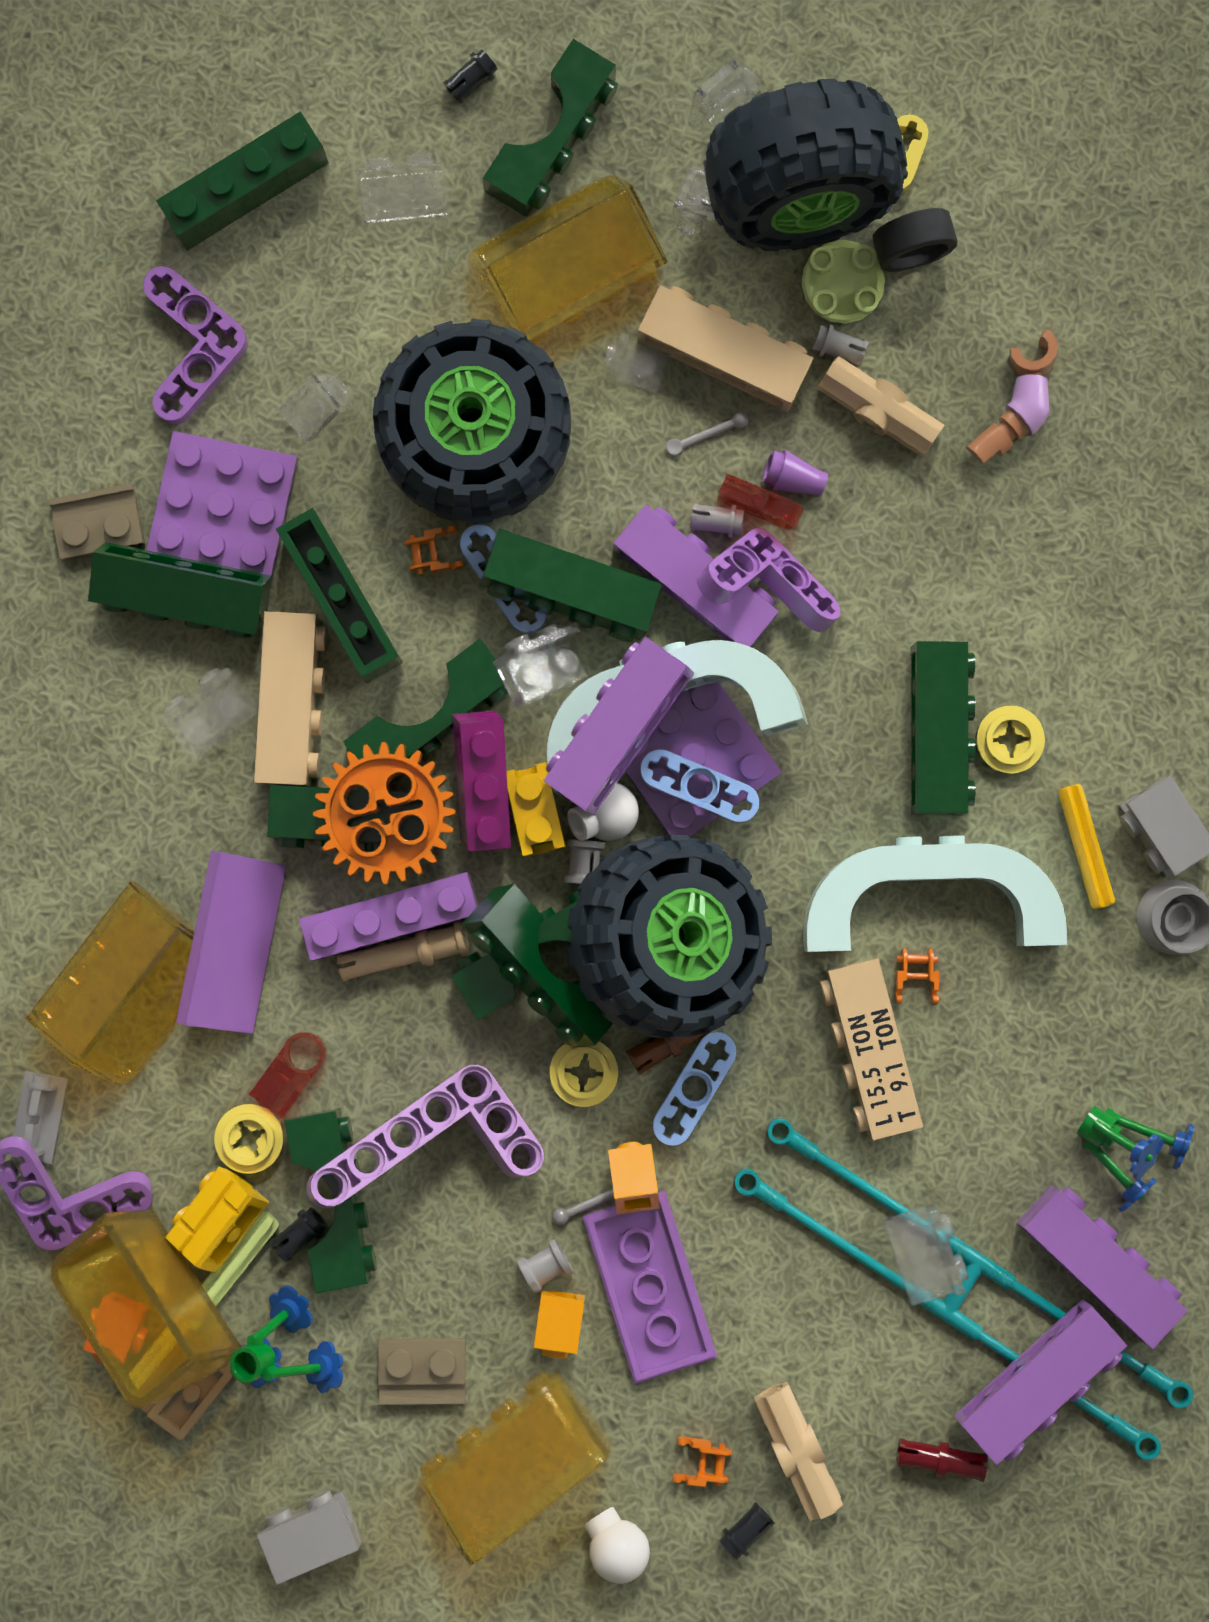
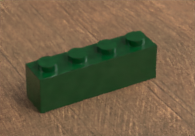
[156,111,329,251]
[276,508,403,684]
[479,528,662,642]
[88,542,272,638]
[911,641,976,816]
[267,785,445,853]

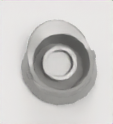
[1136,880,1209,956]

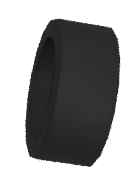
[872,208,958,272]

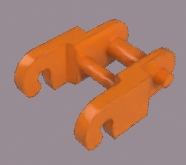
[404,526,464,575]
[895,948,940,1005]
[672,1436,733,1487]

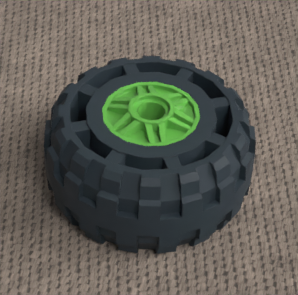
[703,78,908,251]
[373,319,571,524]
[567,835,772,1038]

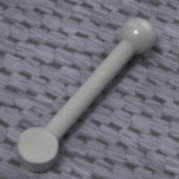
[666,412,749,456]
[552,1189,614,1225]

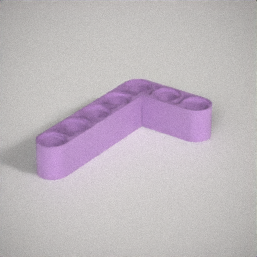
[306,1065,544,1208]

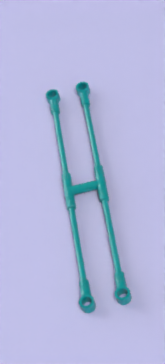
[734,1118,1193,1460]

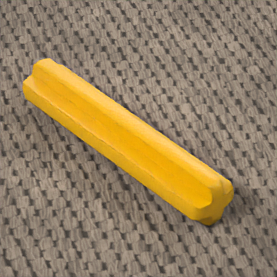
[1058,784,1115,909]

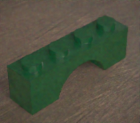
[482,38,618,218]
[343,638,513,786]
[462,884,613,1047]
[451,891,579,1021]
[284,1108,377,1294]

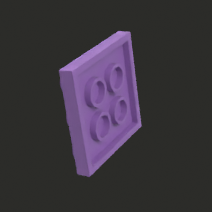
[147,431,299,581]
[625,682,782,837]

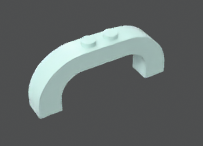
[547,640,808,797]
[803,836,1067,952]

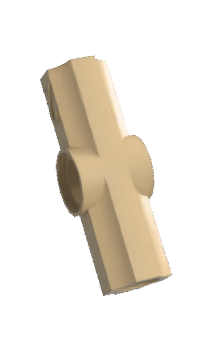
[818,356,945,458]
[754,1382,843,1521]

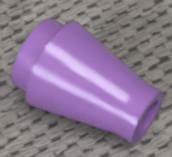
[762,449,828,497]

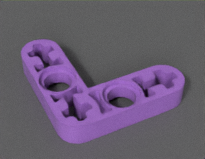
[143,266,248,425]
[697,528,841,632]
[0,1136,152,1251]

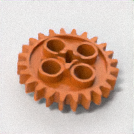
[313,742,457,884]

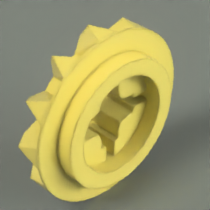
[975,706,1045,774]
[549,1042,618,1107]
[214,1103,285,1174]

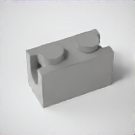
[1119,776,1209,877]
[257,1489,363,1585]

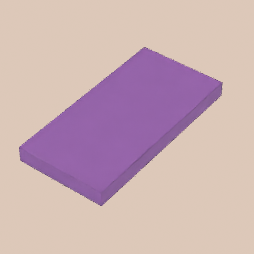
[176,850,287,1034]
[583,1190,717,1384]

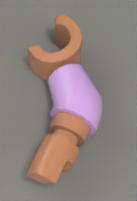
[965,329,1058,463]

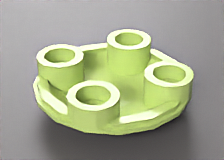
[801,240,885,324]

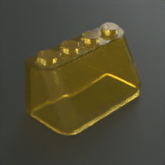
[468,175,668,343]
[25,880,196,1084]
[51,1209,242,1407]
[418,1370,610,1565]

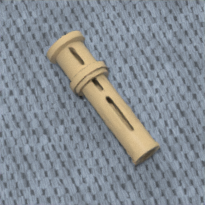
[337,920,470,982]

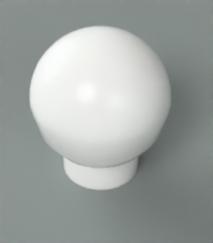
[567,783,639,841]
[584,1507,650,1584]

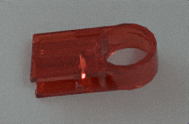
[717,474,804,531]
[249,1032,327,1119]

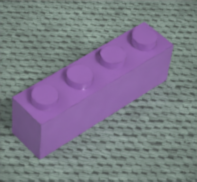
[613,504,779,647]
[543,637,694,815]
[299,872,478,961]
[1017,1185,1188,1349]
[954,1299,1127,1465]

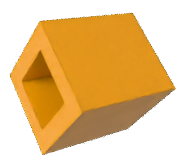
[608,1142,660,1215]
[534,1289,585,1359]

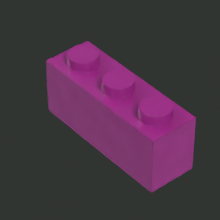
[452,711,511,852]

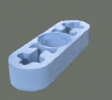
[460,524,547,634]
[640,749,759,823]
[653,1032,736,1146]

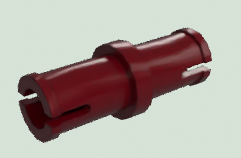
[896,1438,988,1482]

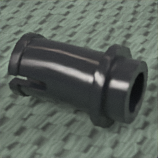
[443,49,498,104]
[270,1207,327,1262]
[719,1502,775,1560]

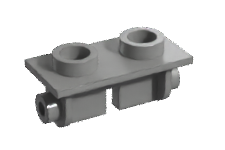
[9,1071,69,1164]

